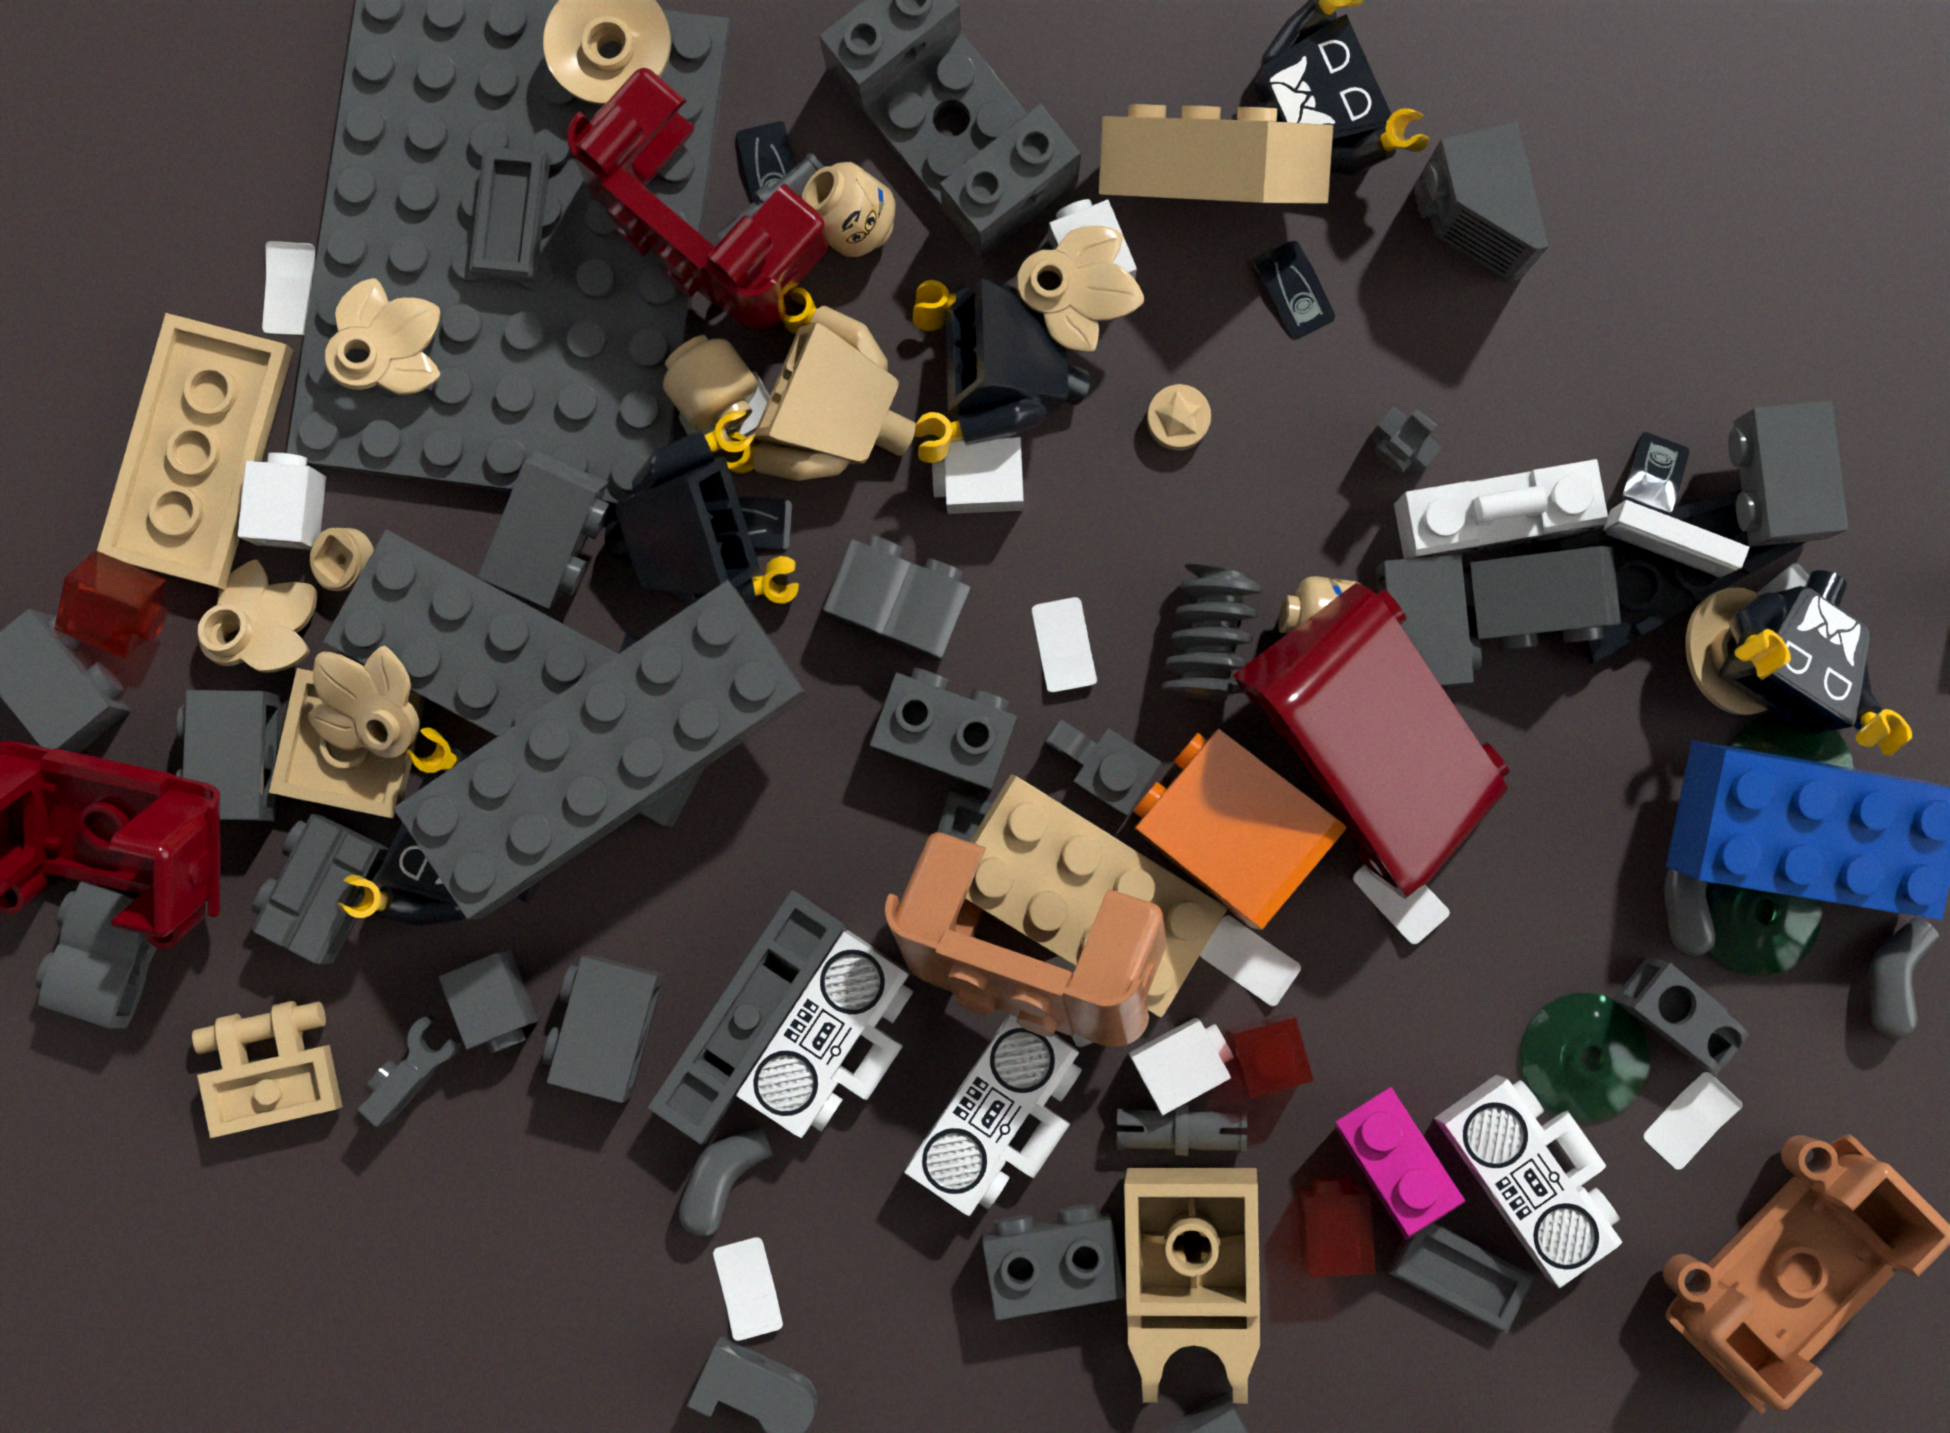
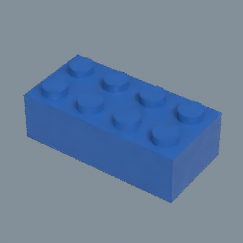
[1666,740,1950,920]

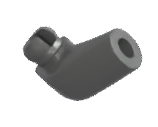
[1664,868,1715,957]
[1868,916,1940,1040]
[679,1125,773,1236]

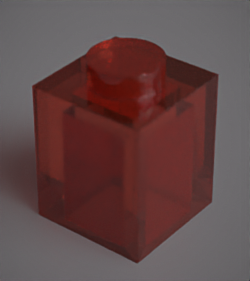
[54,550,167,659]
[1226,1013,1314,1098]
[1297,1176,1376,1277]

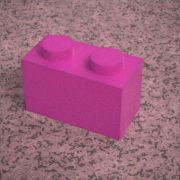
[1335,1087,1465,1240]

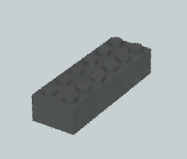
[323,529,705,827]
[393,580,809,919]

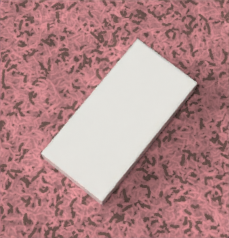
[1603,500,1749,578]

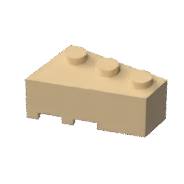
[1099,104,1333,203]

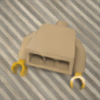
[726,287,916,481]

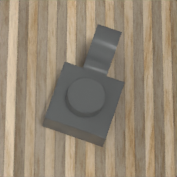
[1368,407,1443,478]
[1045,719,1161,816]
[358,1015,462,1127]

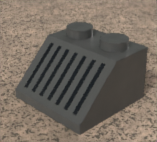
[1414,121,1549,281]

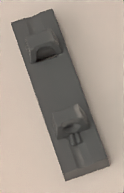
[648,890,848,1144]

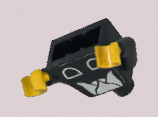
[1232,0,1429,176]
[912,278,1090,463]
[604,410,799,606]
[1718,570,1912,757]
[337,727,541,926]

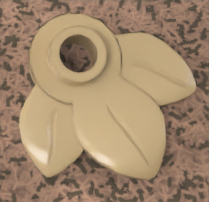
[1017,226,1144,353]
[325,278,440,395]
[198,559,318,673]
[308,646,419,759]

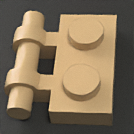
[192,1001,343,1138]

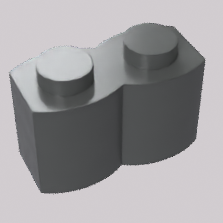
[823,535,971,662]
[35,882,157,1029]

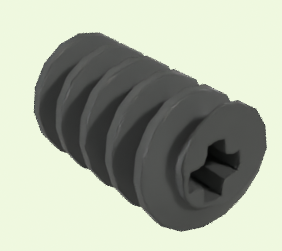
[1161,564,1263,702]

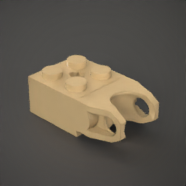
[1124,1168,1260,1404]

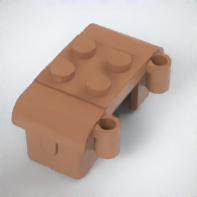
[885,832,1167,1047]
[1663,1134,1950,1415]

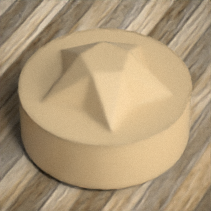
[1147,384,1211,451]
[310,528,374,591]

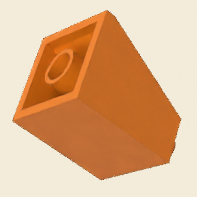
[1132,729,1347,930]

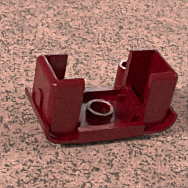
[567,68,828,330]
[0,741,221,949]

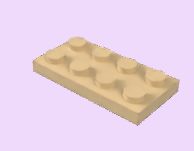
[96,313,293,590]
[965,774,1228,1018]

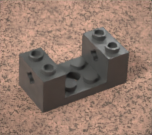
[819,0,1081,259]

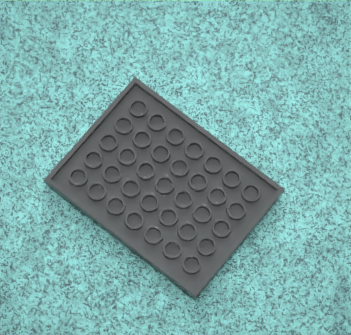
[287,0,732,506]

